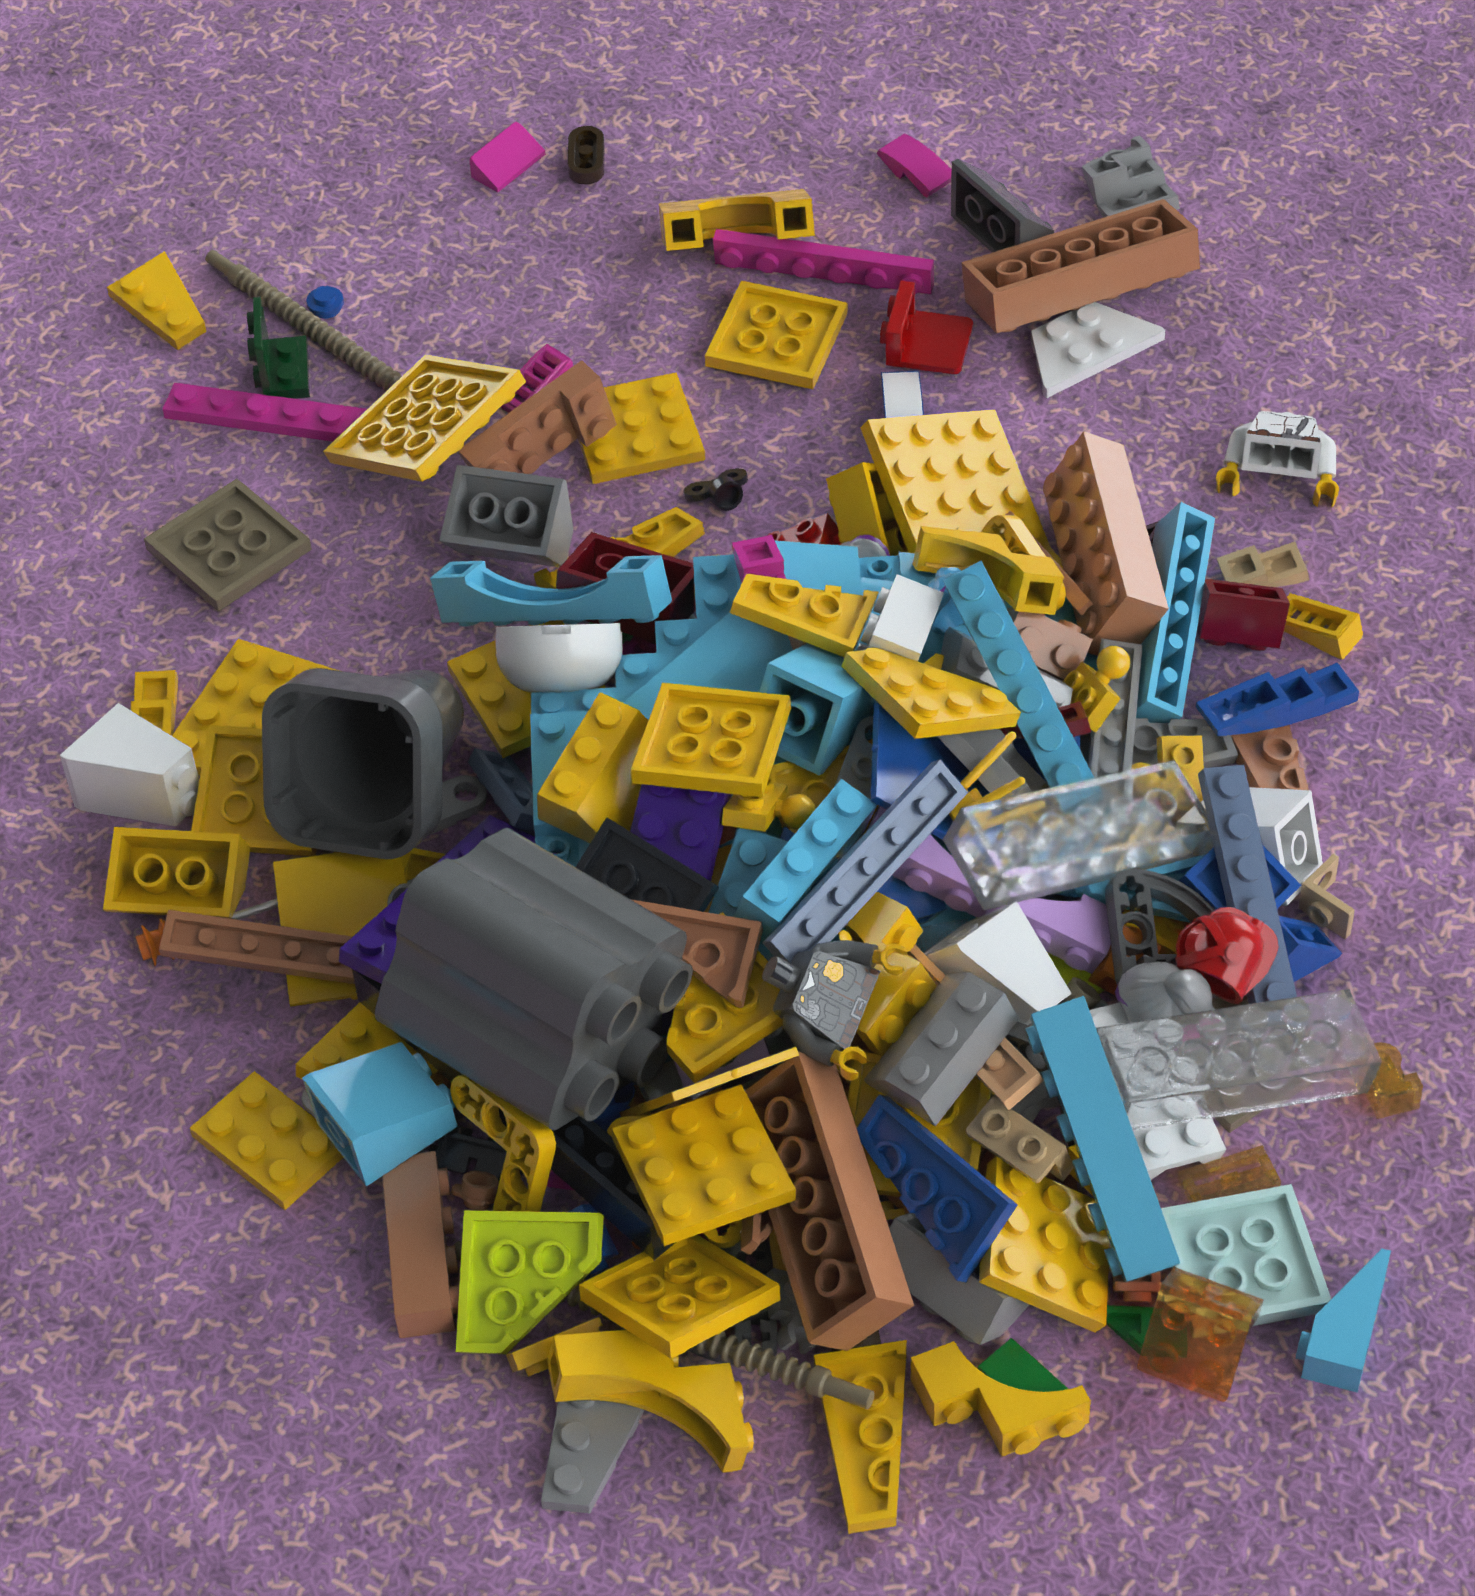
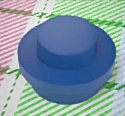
[306,286,344,319]

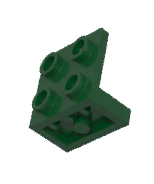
[247,296,310,399]

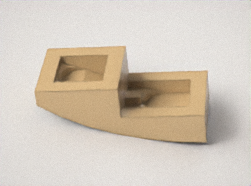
[1216,541,1310,587]

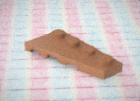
[1207,692,1309,790]

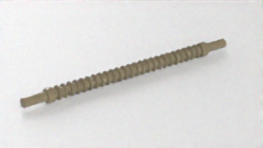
[205,250,402,392]
[454,1241,875,1410]

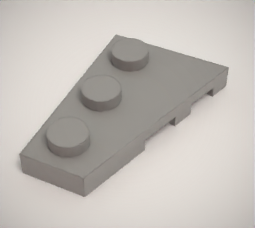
[541,1400,644,1513]

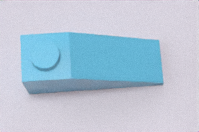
[1295,1248,1391,1393]

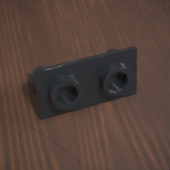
[428,1125,507,1181]

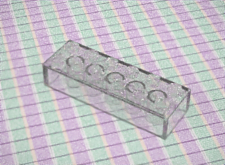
[943,760,1211,910]
[1096,989,1382,1131]

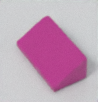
[469,121,546,192]

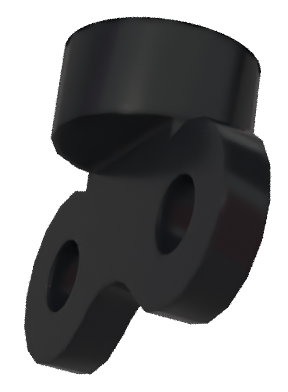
[683,468,748,511]

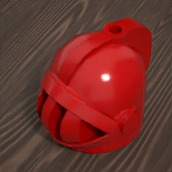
[1175,907,1279,1004]

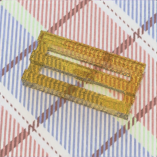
[1177,1145,1281,1203]

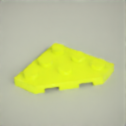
[455,1210,604,1355]

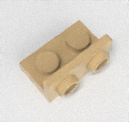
[966,1096,1074,1183]

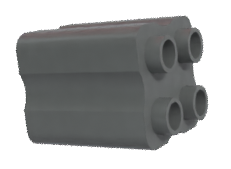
[375,828,693,1130]

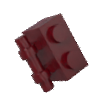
[1197,578,1290,651]

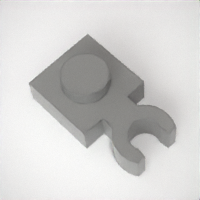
[765,1268,816,1354]

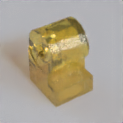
[1359,1042,1423,1119]

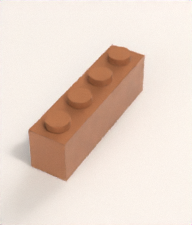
[382,1151,459,1339]

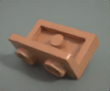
[1007,607,1093,682]

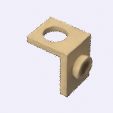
[1299,853,1355,939]

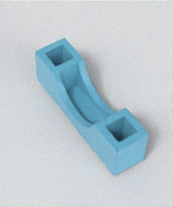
[734,779,877,949]

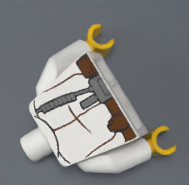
[1216,411,1339,507]

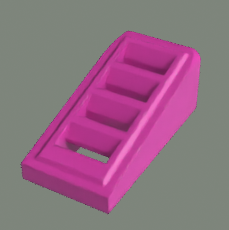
[500,344,573,413]

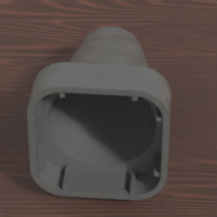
[262,668,464,859]

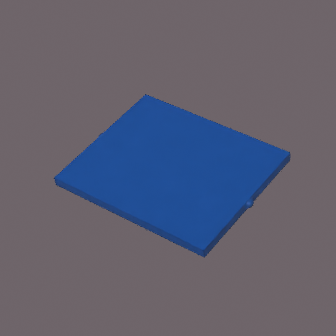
[871,700,1000,867]

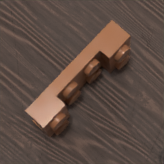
[458,360,617,474]

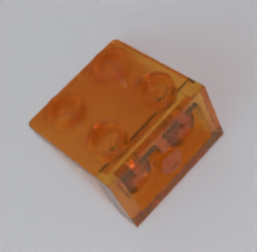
[1137,1267,1264,1402]

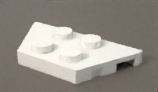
[1031,302,1165,398]

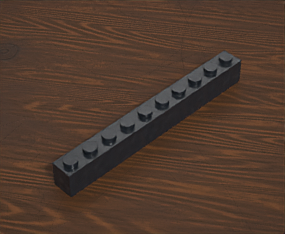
[352,969,676,1260]

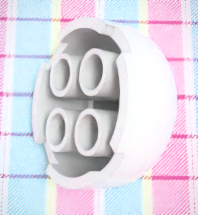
[495,623,623,693]

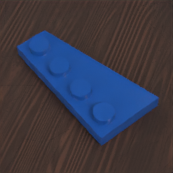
[857,1094,1018,1282]

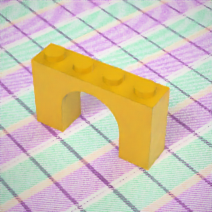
[658,189,815,251]

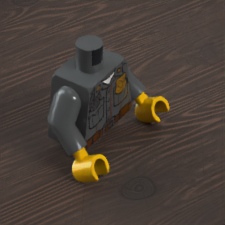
[762,940,908,1081]

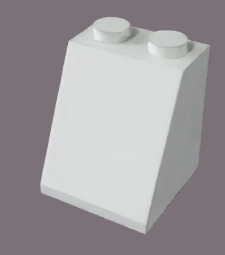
[60,703,199,826]
[1180,787,1323,906]
[923,901,1072,1025]

